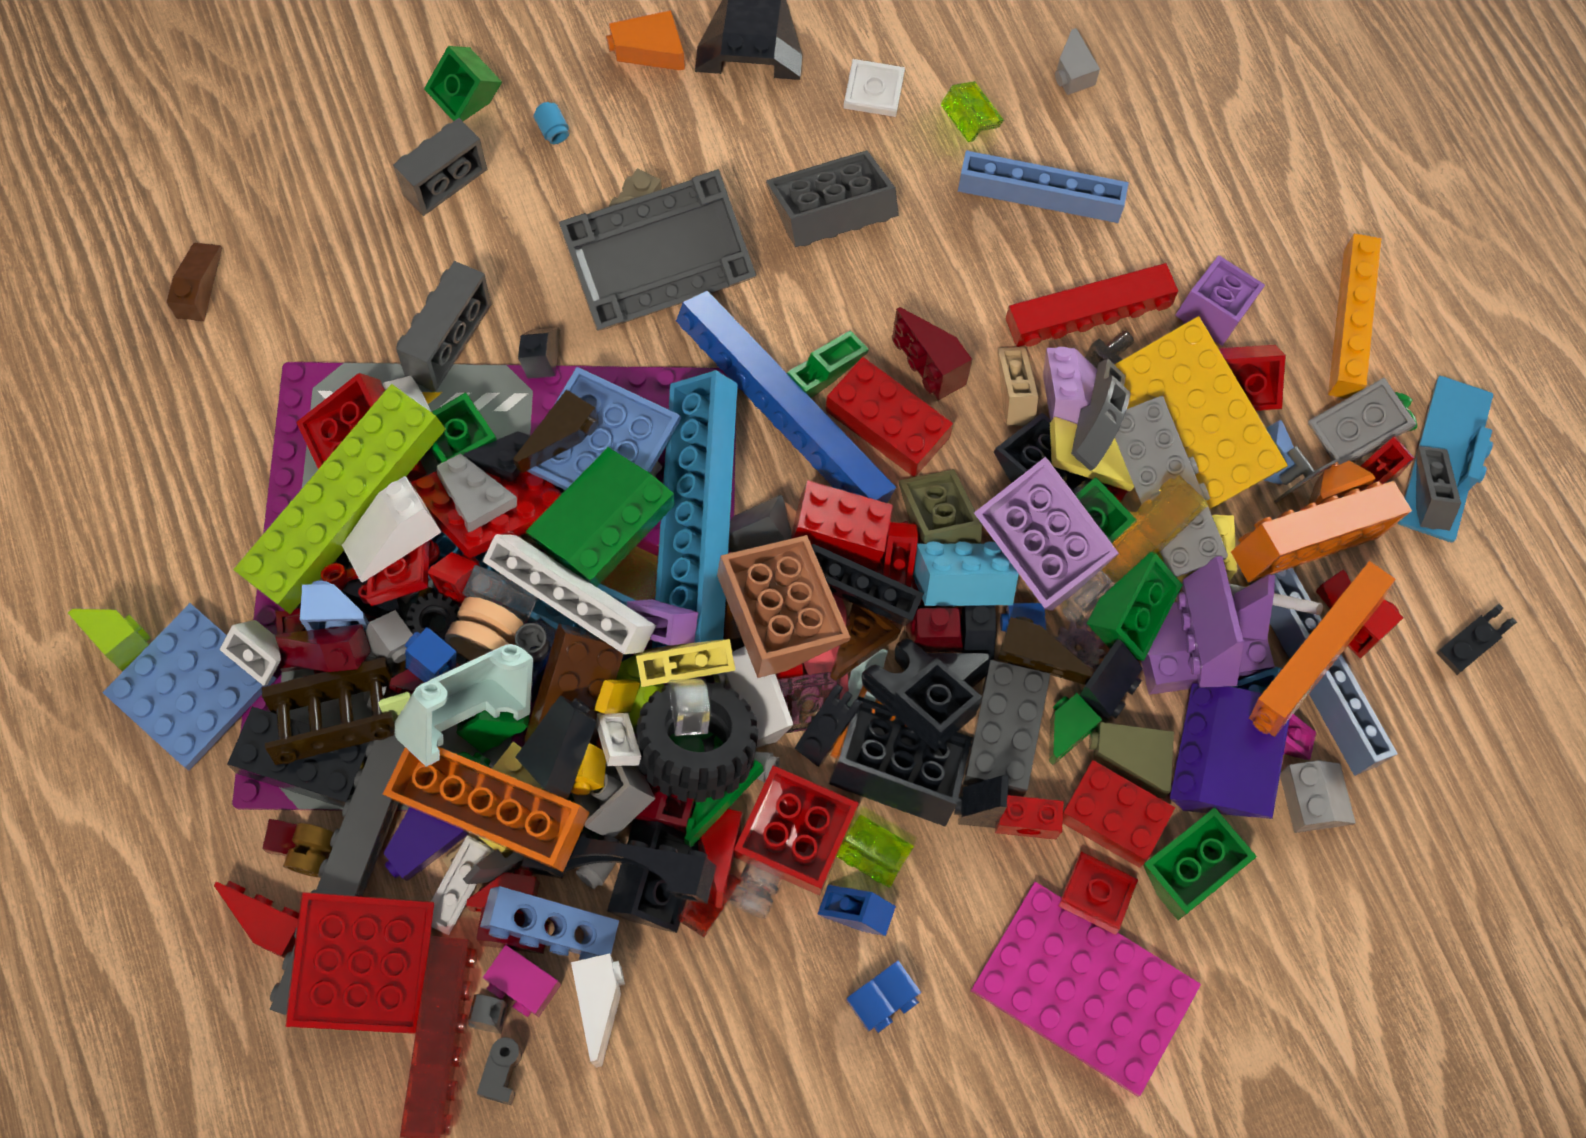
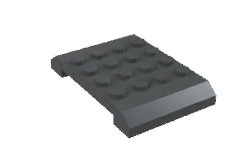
[558,169,756,331]

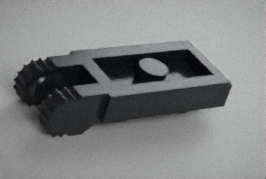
[1436,603,1517,675]

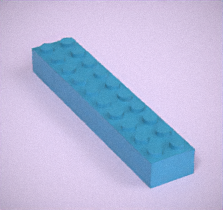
[652,370,737,648]

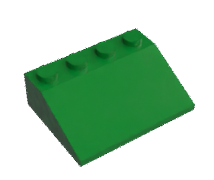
[525,447,675,587]

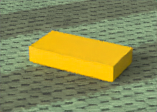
[595,679,640,714]

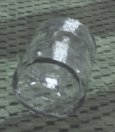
[729,860,784,919]

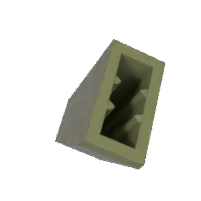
[1089,722,1174,798]

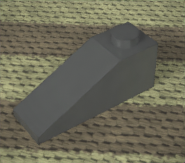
[1416,446,1461,531]

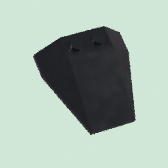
[695,0,802,80]

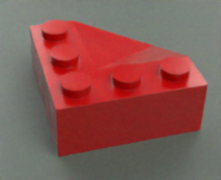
[734,765,859,896]

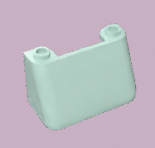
[395,644,533,767]

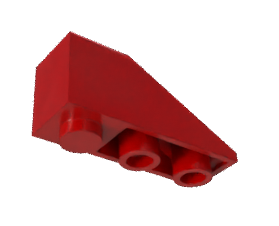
[214,881,299,959]

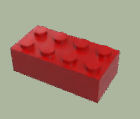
[826,357,953,477]

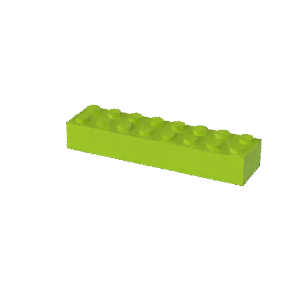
[233,384,446,614]

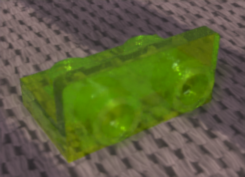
[941,81,1004,142]
[837,814,914,888]

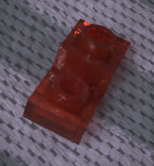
[678,873,742,938]

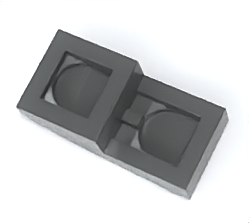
[463,849,524,884]

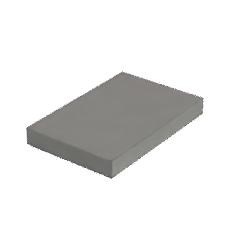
[1308,377,1416,464]

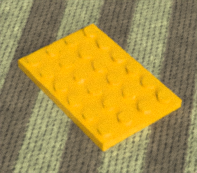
[1114,316,1288,510]

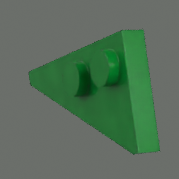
[684,736,764,847]

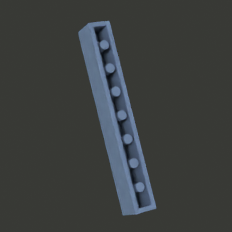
[1238,566,1398,776]

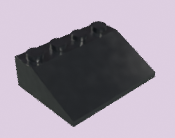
[829,696,972,827]

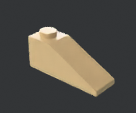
[997,347,1038,426]

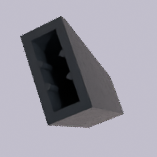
[515,695,597,799]

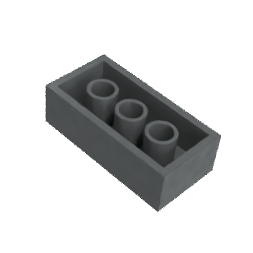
[396,261,491,392]
[963,660,1050,797]

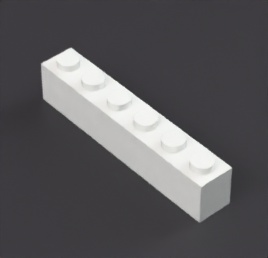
[483,534,656,654]

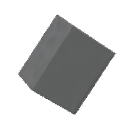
[728,495,792,553]

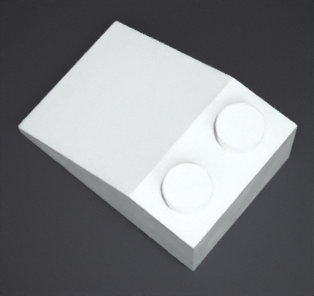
[342,476,441,583]
[571,953,625,1068]

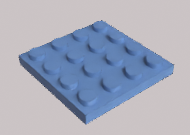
[527,367,681,490]
[102,603,276,770]

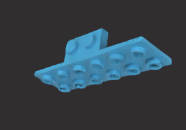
[1398,376,1493,543]

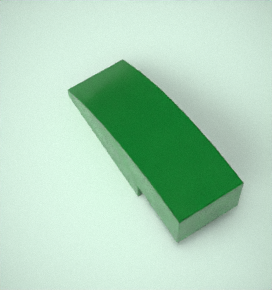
[787,330,869,398]

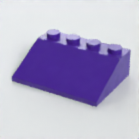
[1170,683,1290,819]

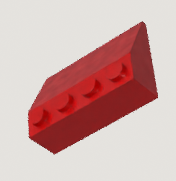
[296,373,427,482]

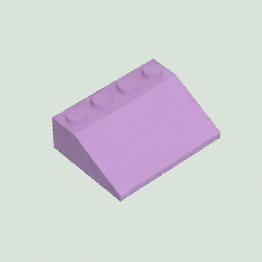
[974,457,1120,610]

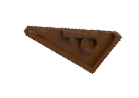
[830,603,901,681]

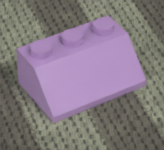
[1043,347,1097,424]

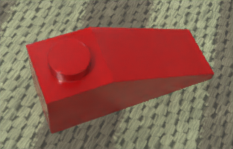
[698,809,743,909]

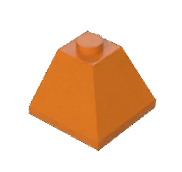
[1308,460,1375,505]

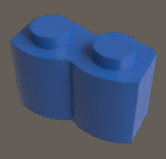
[846,960,921,1033]

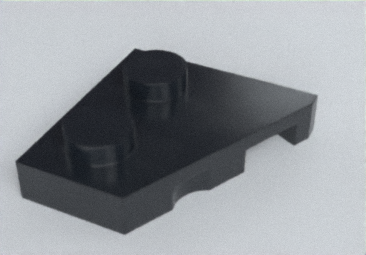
[463,431,530,482]

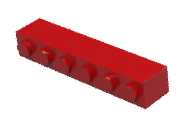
[1005,263,1179,347]

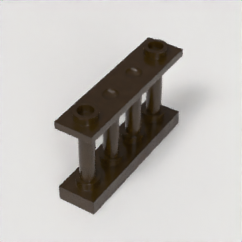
[261,657,395,765]

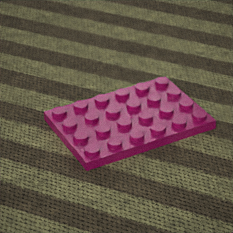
[970,882,1201,1097]

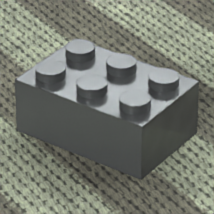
[393,118,488,216]

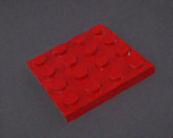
[410,471,562,559]
[285,892,434,1034]

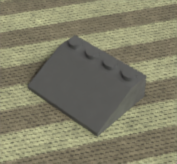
[766,150,899,247]

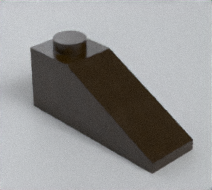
[513,389,599,473]
[998,616,1092,685]

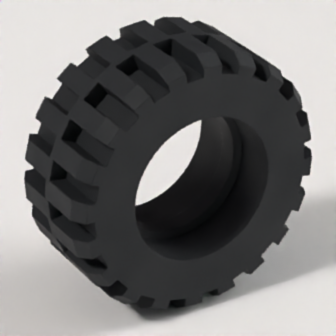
[636,678,759,802]

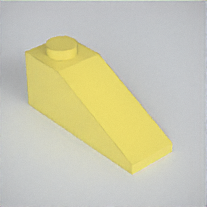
[636,639,735,687]

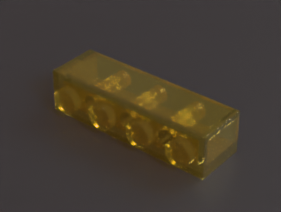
[1101,475,1208,584]

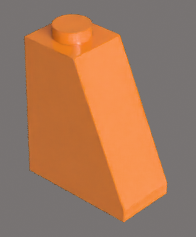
[606,10,685,70]

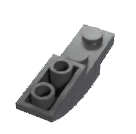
[1071,359,1131,471]

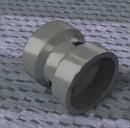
[515,623,550,662]

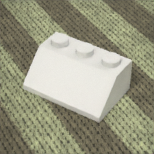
[713,646,794,748]

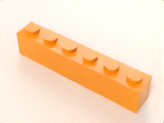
[1328,233,1382,399]

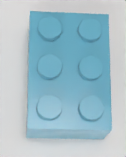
[913,541,1019,606]

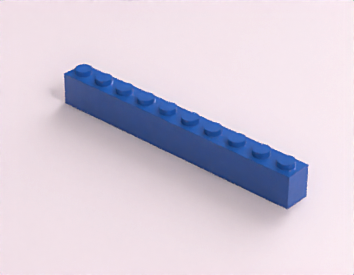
[676,291,897,503]

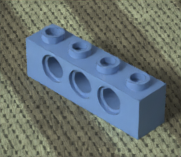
[480,886,619,960]

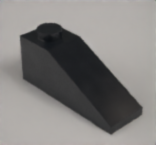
[953,775,1009,828]

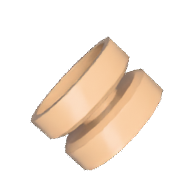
[445,597,524,661]

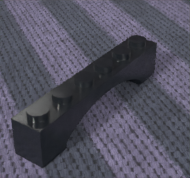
[522,832,716,904]

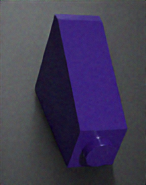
[384,807,469,881]

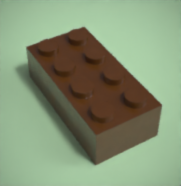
[524,623,624,746]

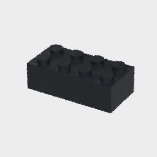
[227,706,369,808]

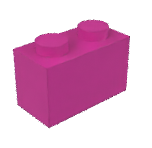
[482,945,561,1018]

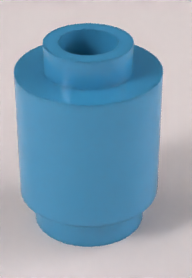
[533,102,569,145]

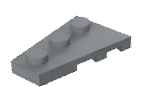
[436,453,517,532]

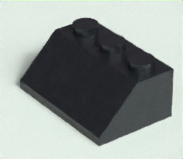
[607,821,699,933]

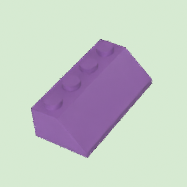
[1177,556,1244,687]

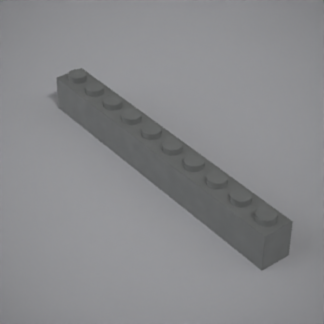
[270,736,405,1015]

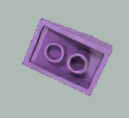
[1175,255,1265,346]

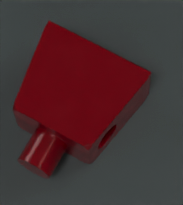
[906,608,963,652]

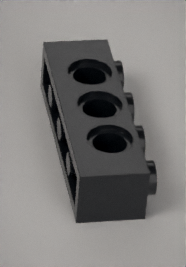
[811,544,924,626]

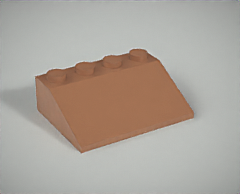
[717,535,851,678]

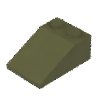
[899,469,982,544]

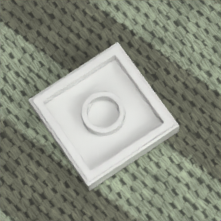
[844,59,905,117]

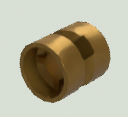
[283,823,334,878]

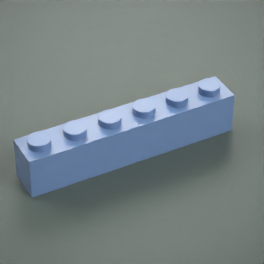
[958,151,1129,223]

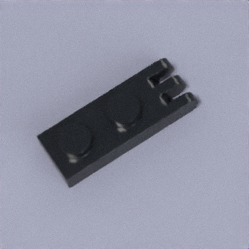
[794,684,863,767]

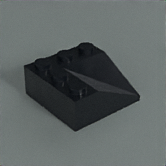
[993,413,1093,495]

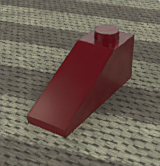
[275,624,371,672]

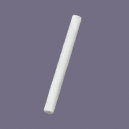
[1229,584,1323,615]

